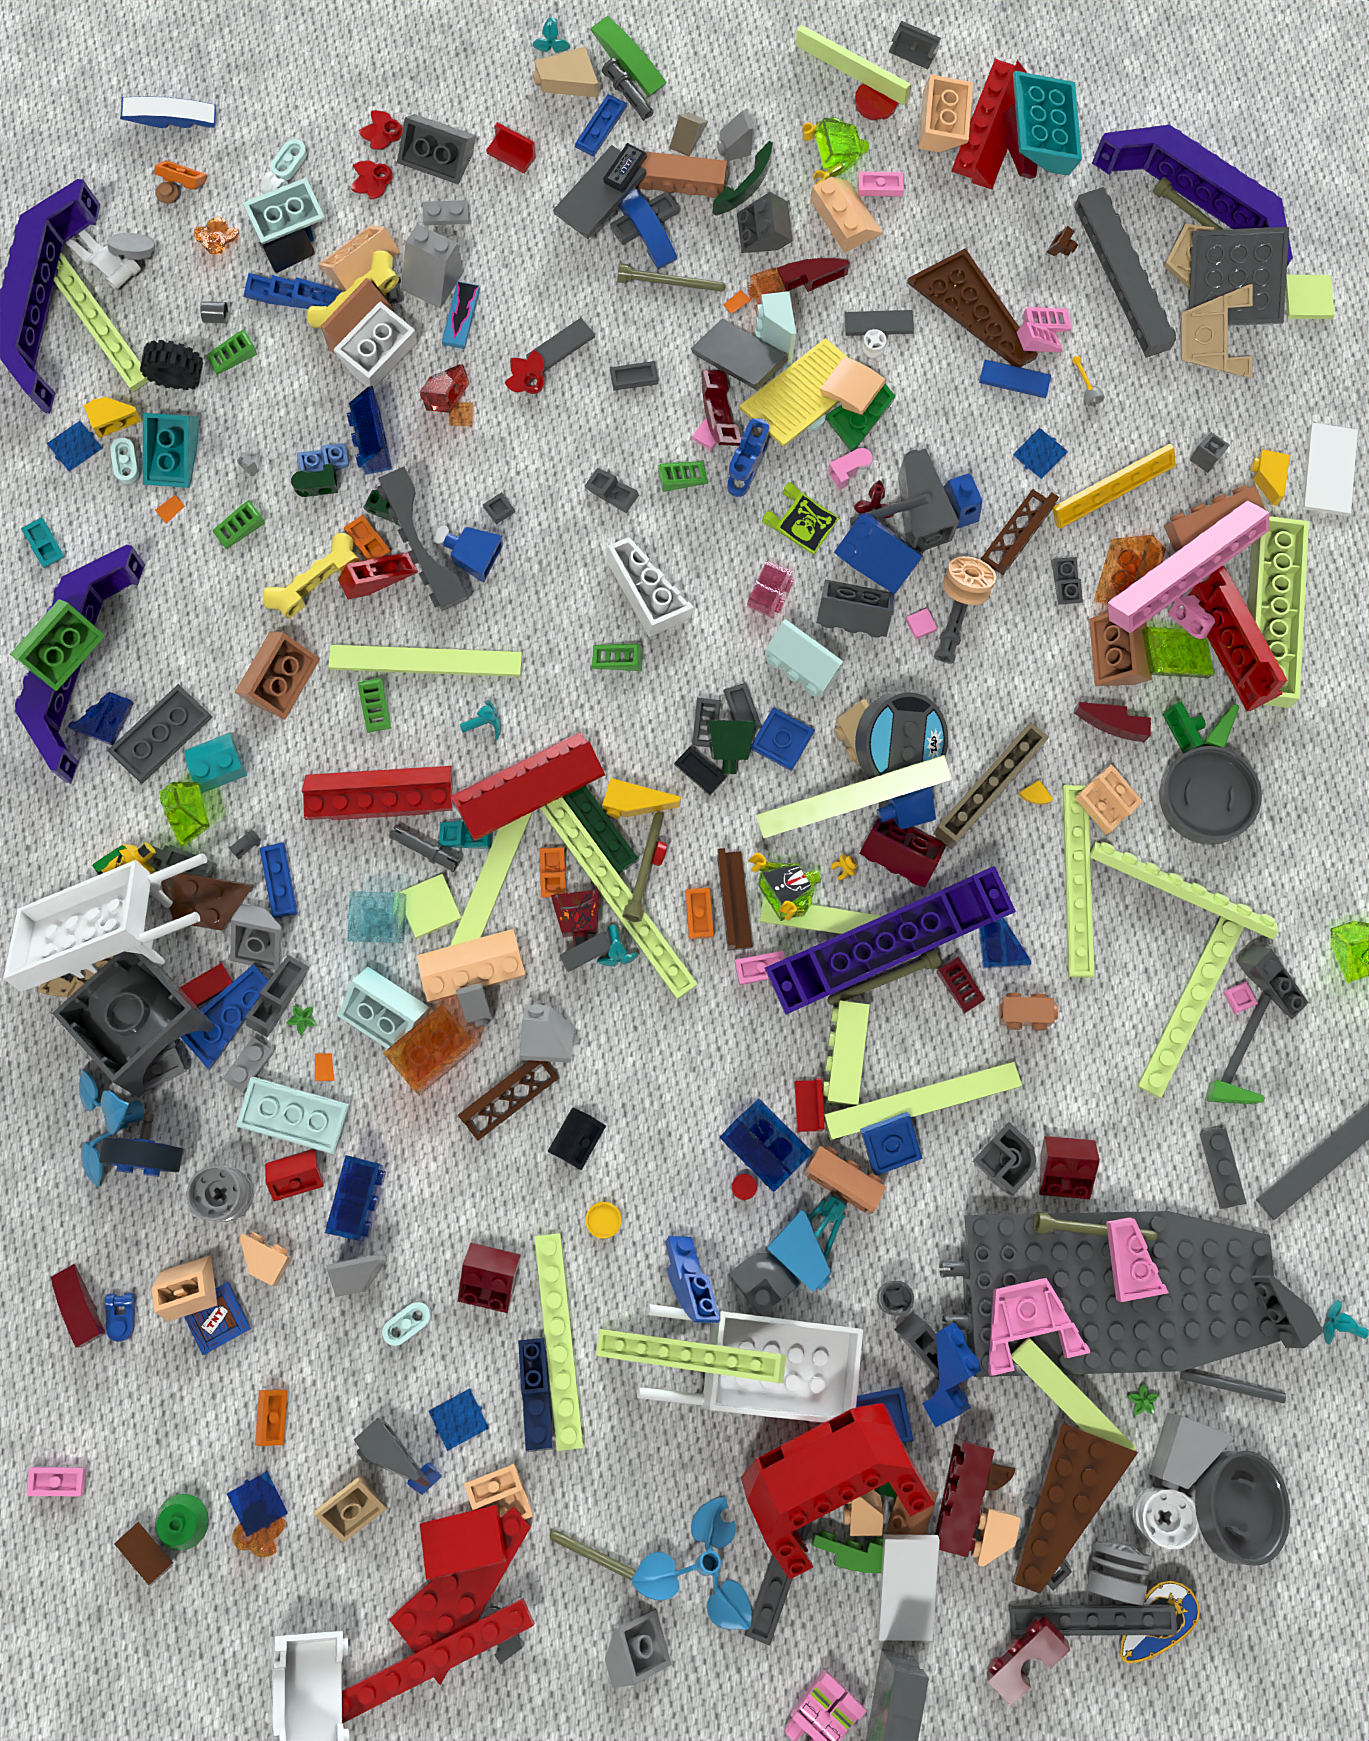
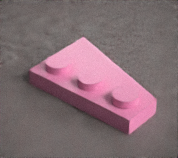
[1106,1218,1169,1302]

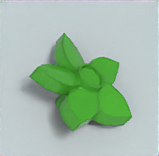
[286,1006,317,1035]
[1127,1383,1159,1415]

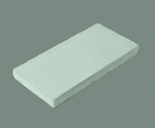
[236,1077,350,1154]

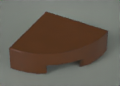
[986,1463,1015,1491]

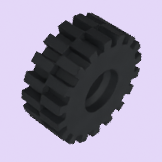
[140,340,203,390]

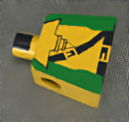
[91,842,156,875]

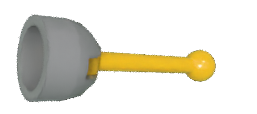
[1072,356,1105,406]

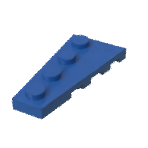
[180,964,269,1070]

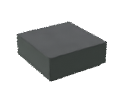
[483,492,515,525]

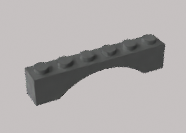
[377,466,468,611]

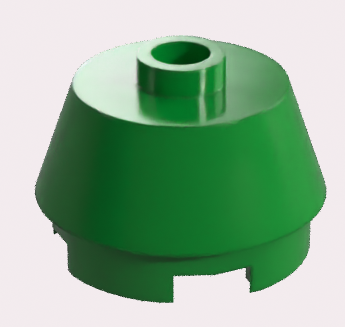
[155,1494,209,1551]

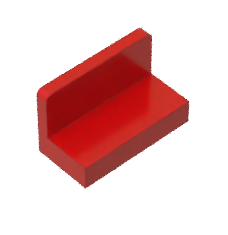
[486,122,536,174]
[794,1078,825,1133]
[265,1149,324,1202]

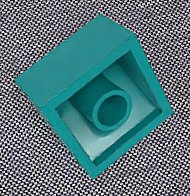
[185,733,247,794]

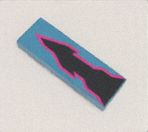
[442,281,480,349]

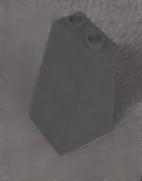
[898,448,959,552]

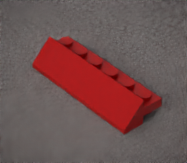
[951,59,1027,190]
[1188,566,1288,711]
[450,732,605,841]
[302,766,453,820]

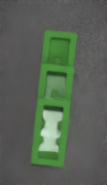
[590,15,667,97]

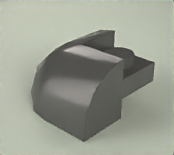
[972,1122,1036,1196]
[728,1253,800,1316]

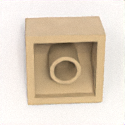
[834,699,869,767]

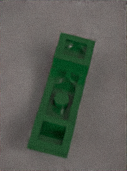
[712,141,773,216]

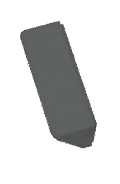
[560,933,611,972]

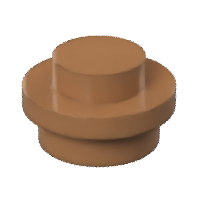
[155,182,179,204]

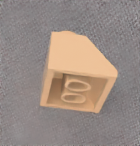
[918,74,973,153]
[811,177,883,253]
[318,225,400,291]

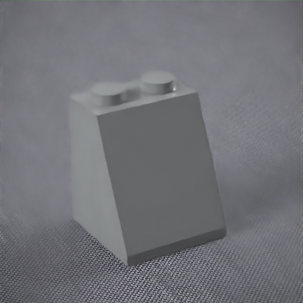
[401,224,463,309]
[1149,1412,1233,1491]

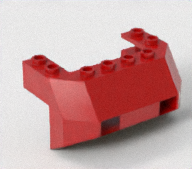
[740,1403,935,1580]

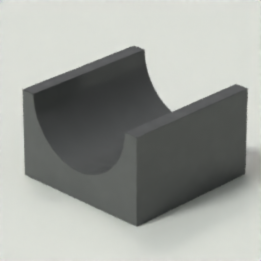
[52,951,215,1098]

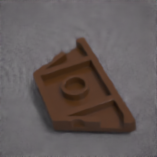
[158,869,254,931]

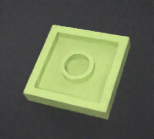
[1285,274,1335,319]
[397,874,462,939]

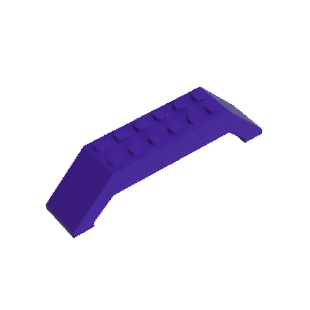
[1092,124,1293,267]
[0,179,101,414]
[15,544,145,784]
[764,866,1016,1015]

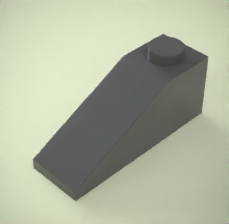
[894,1311,962,1385]
[354,1417,431,1488]

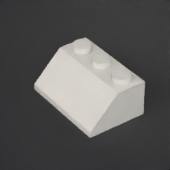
[334,302,417,391]

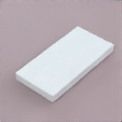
[1302,423,1358,516]
[877,1534,939,1641]

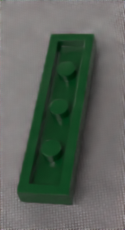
[563,786,639,875]

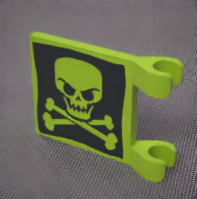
[762,482,839,555]

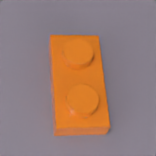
[154,160,207,189]
[685,888,714,940]
[255,1389,288,1446]

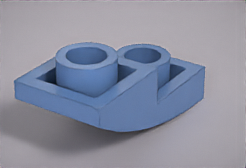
[297,443,349,473]

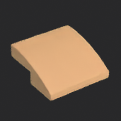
[820,357,886,415]
[1075,764,1142,834]
[464,1464,534,1520]

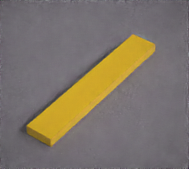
[1053,444,1176,529]

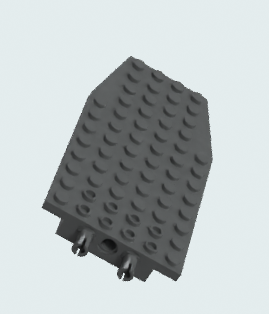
[939,1211,1280,1377]

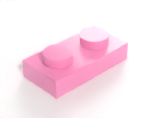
[858,172,904,197]
[734,951,785,986]
[27,1467,86,1496]

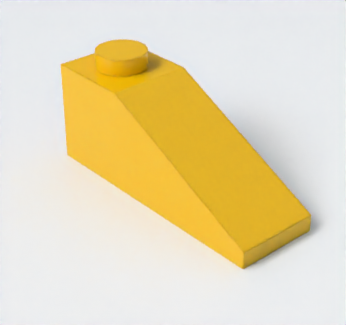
[602,778,681,819]

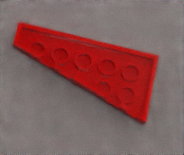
[389,1506,531,1685]

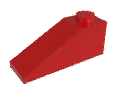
[338,552,418,600]

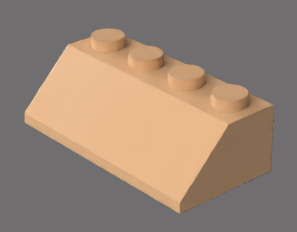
[417,929,526,1003]

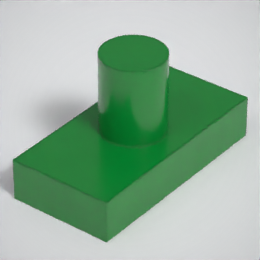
[1162,702,1206,754]

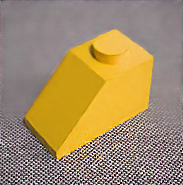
[83,397,143,438]
[1250,450,1290,506]

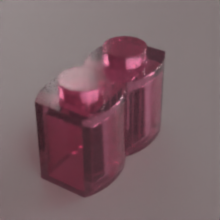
[747,561,795,618]

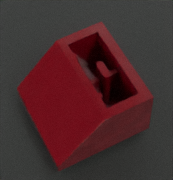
[1039,1136,1100,1199]
[457,1243,521,1313]

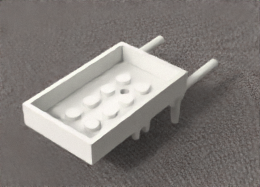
[3,853,207,992]
[637,1304,863,1423]

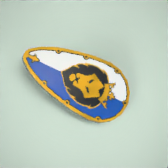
[1120,1580,1200,1663]

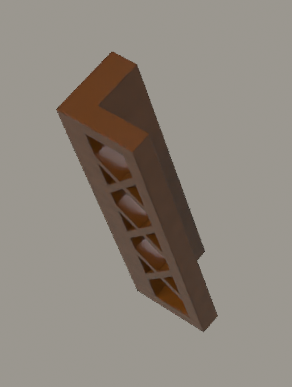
[980,489,1059,576]
[717,848,752,951]
[458,1060,559,1141]

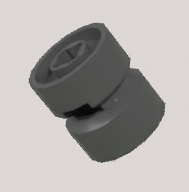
[876,1281,914,1316]

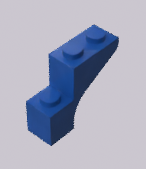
[922,1322,982,1428]

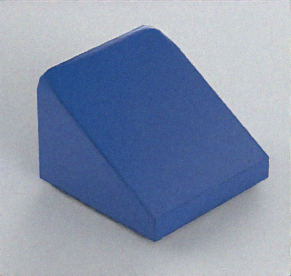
[407,1462,442,1495]

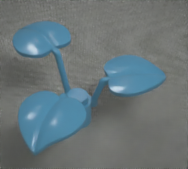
[79,1068,144,1187]
[632,1497,752,1630]

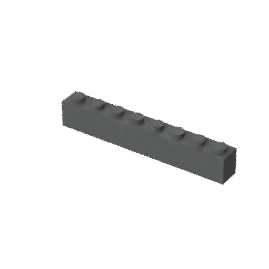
[1074,187,1176,358]

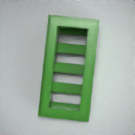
[205,329,258,375]
[658,461,708,492]
[212,500,265,549]
[592,644,643,671]
[358,678,391,733]
[1201,704,1240,748]
[1205,1080,1265,1105]

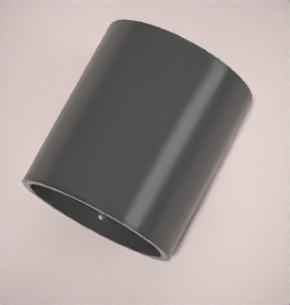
[200,301,228,323]

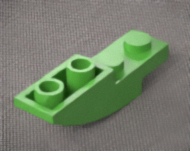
[810,1529,883,1573]

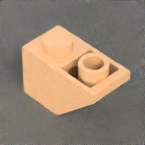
[240,1231,292,1286]
[843,1490,883,1536]
[971,1507,1021,1567]

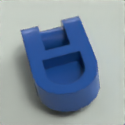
[105,1293,135,1342]

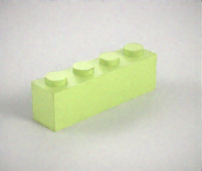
[822,1001,870,1107]

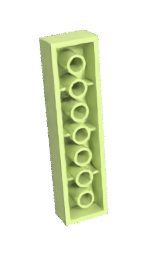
[1248,516,1309,708]

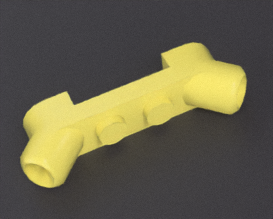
[307,251,399,329]
[263,533,360,618]

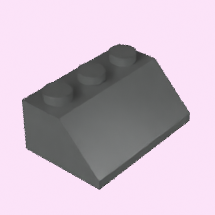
[397,114,476,184]
[816,579,894,638]

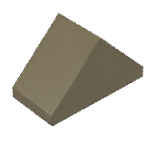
[669,112,708,156]

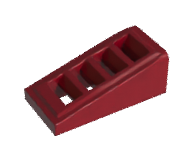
[936,957,985,1014]

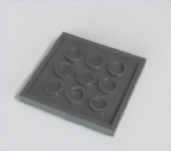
[1189,227,1289,326]

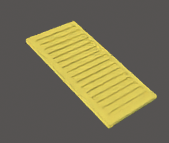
[739,338,849,447]

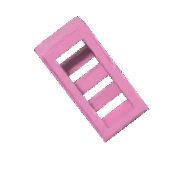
[1023,307,1072,332]
[1017,322,1063,353]

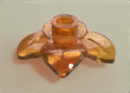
[194,217,239,255]
[232,1500,286,1558]

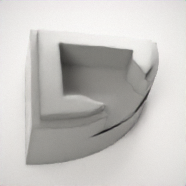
[237,454,259,476]

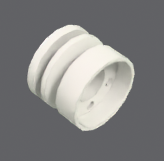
[1131,1487,1199,1549]

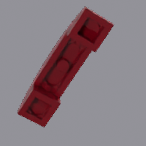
[702,370,741,446]

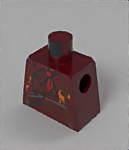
[551,889,599,947]

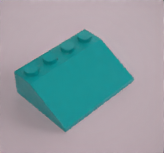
[1013,71,1082,176]

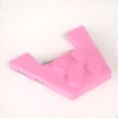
[988,1278,1090,1376]

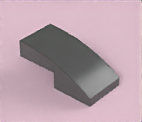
[585,468,639,513]

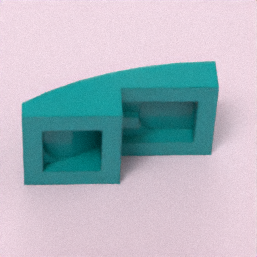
[21,517,65,568]
[438,821,492,849]

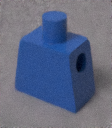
[943,473,983,529]
[443,527,503,582]
[876,786,936,829]

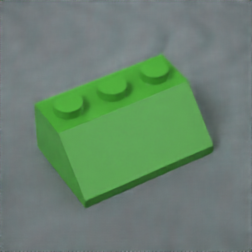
[9,599,105,691]

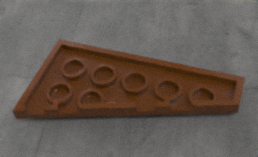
[907,248,1038,368]
[1012,1423,1138,1594]

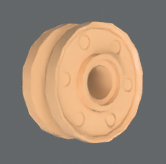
[942,556,997,605]

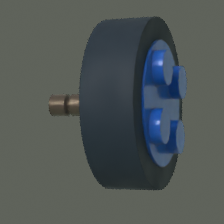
[99,1113,183,1177]

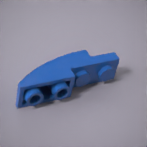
[665,1236,720,1323]

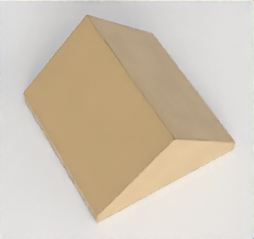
[313,1474,387,1543]

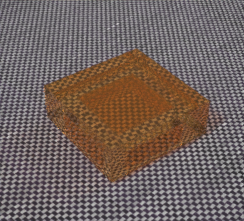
[449,402,473,426]

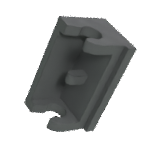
[889,21,941,69]

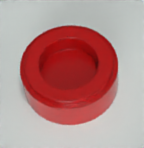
[651,840,667,866]
[731,1174,757,1200]

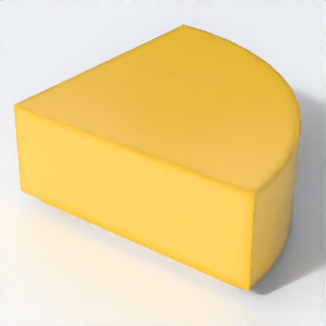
[1019,780,1053,805]

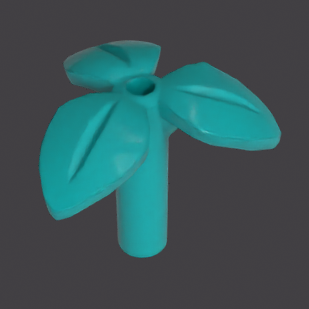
[533,17,571,53]
[460,700,501,740]
[597,925,639,967]
[1323,1300,1369,1344]

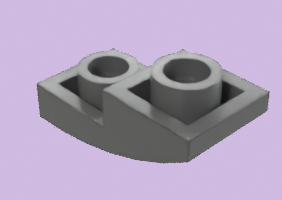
[1051,557,1083,605]

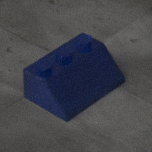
[347,386,392,475]
[719,1098,813,1192]
[325,1155,386,1242]

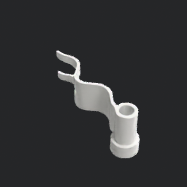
[65,230,141,290]

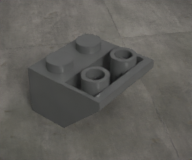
[737,192,793,253]

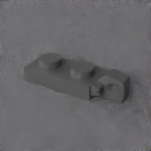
[151,845,217,877]

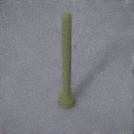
[1153,177,1224,230]
[617,263,726,292]
[622,812,663,922]
[827,948,942,1005]
[1033,1212,1157,1241]
[550,1530,663,1602]

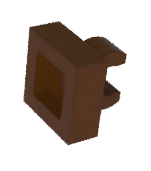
[1047,226,1078,256]

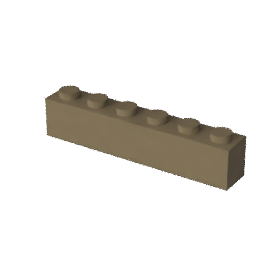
[933,722,1049,850]

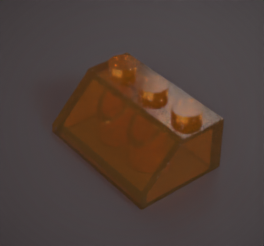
[1093,535,1166,606]
[383,1004,478,1096]

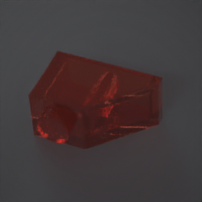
[420,364,470,413]

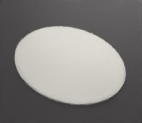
[434,526,449,544]

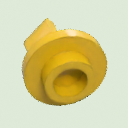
[830,854,858,880]

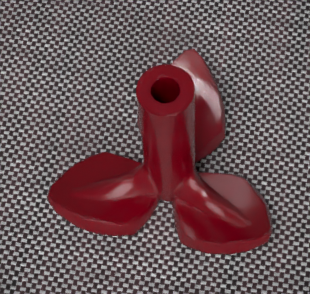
[854,480,894,518]

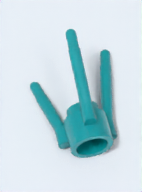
[808,1196,846,1260]

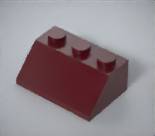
[859,817,947,888]

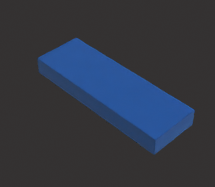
[575,94,627,157]
[979,360,1051,398]
[259,842,298,919]

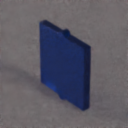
[46,421,103,472]
[1013,427,1068,479]
[429,1388,489,1451]
[226,1471,288,1537]

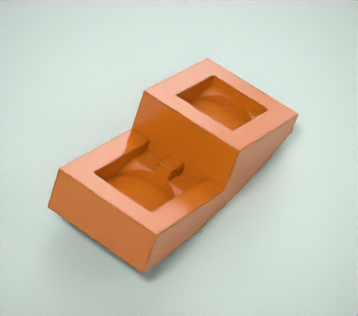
[344,515,391,560]
[539,847,566,898]

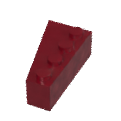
[935,1438,995,1558]

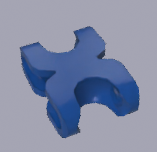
[727,418,769,497]

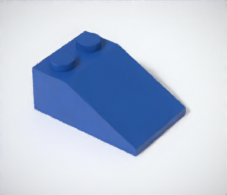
[834,513,923,594]

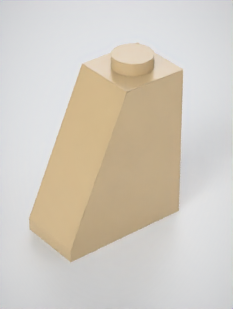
[532,47,599,97]

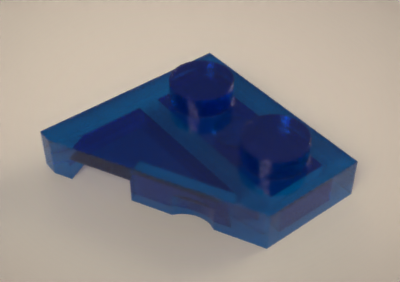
[68,692,134,745]
[979,918,1031,969]

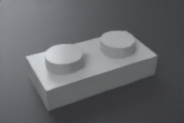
[423,200,469,226]
[222,1037,275,1093]

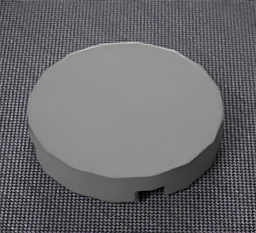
[107,233,155,260]

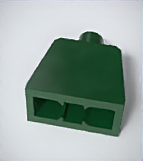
[706,720,755,774]

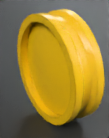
[585,1202,622,1239]

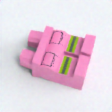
[784,1669,867,1741]

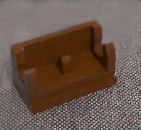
[114,1522,173,1586]

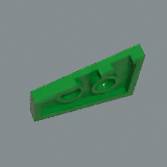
[825,384,895,452]

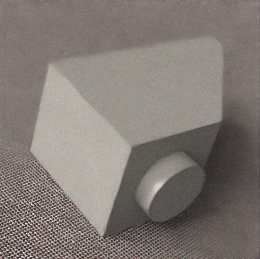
[717,109,753,162]
[456,983,493,1029]

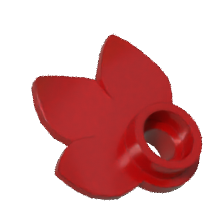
[359,110,403,150]
[350,160,393,199]
[505,350,545,394]

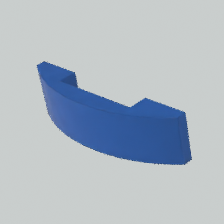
[618,188,677,269]

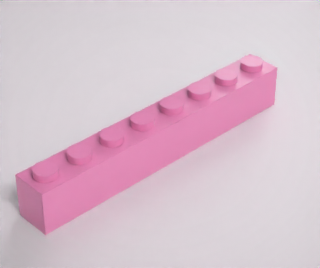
[1108,501,1270,633]

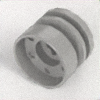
[186,1165,254,1222]
[1087,1541,1152,1605]

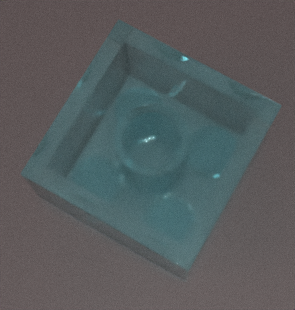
[347,891,406,944]

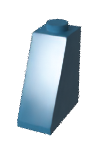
[767,1208,831,1292]

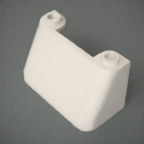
[272,1631,349,1741]

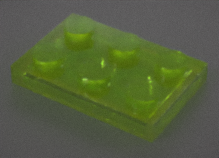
[1142,627,1214,678]

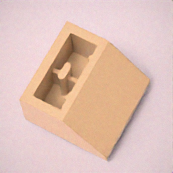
[152,1255,217,1322]

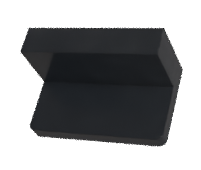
[259,228,315,273]
[548,1108,606,1170]

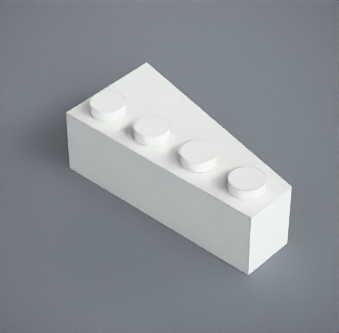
[605,537,694,637]

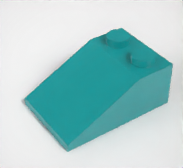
[143,412,198,488]

